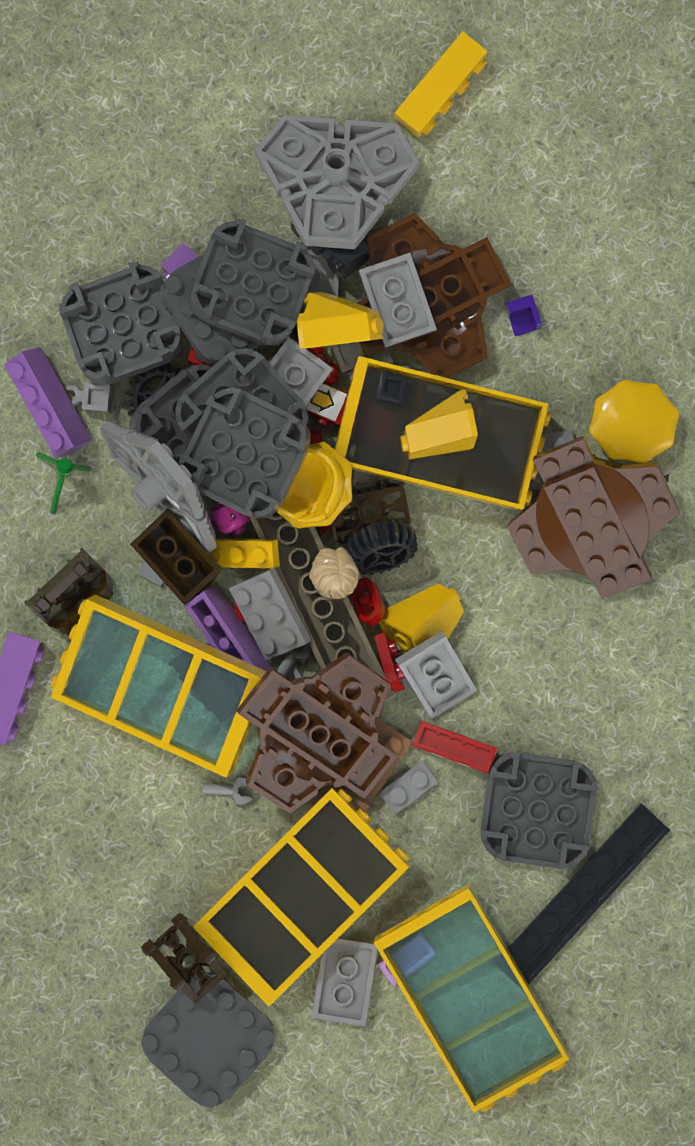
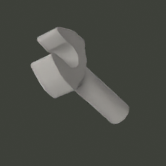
[277,644,310,677]
[203,777,253,804]

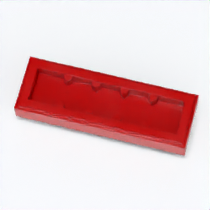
[412,720,498,774]

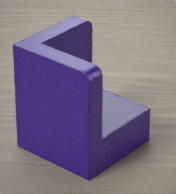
[505,295,542,336]

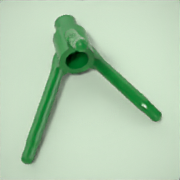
[36,452,91,514]

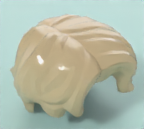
[309,547,359,599]

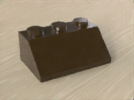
[130,508,223,605]

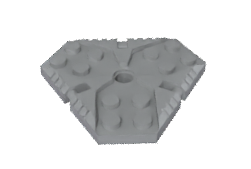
[255,115,419,249]
[100,421,217,553]

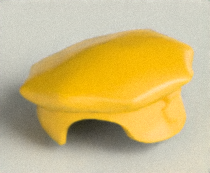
[589,380,679,464]
[277,442,352,528]

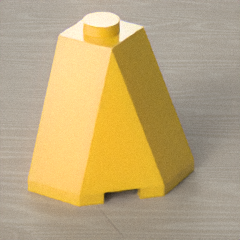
[297,292,384,349]
[400,390,478,459]
[379,583,464,654]

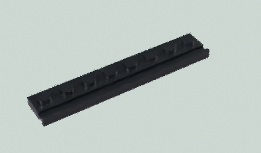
[494,803,670,990]

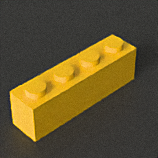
[394,31,488,139]

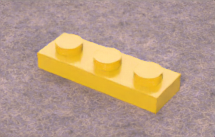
[210,538,280,568]

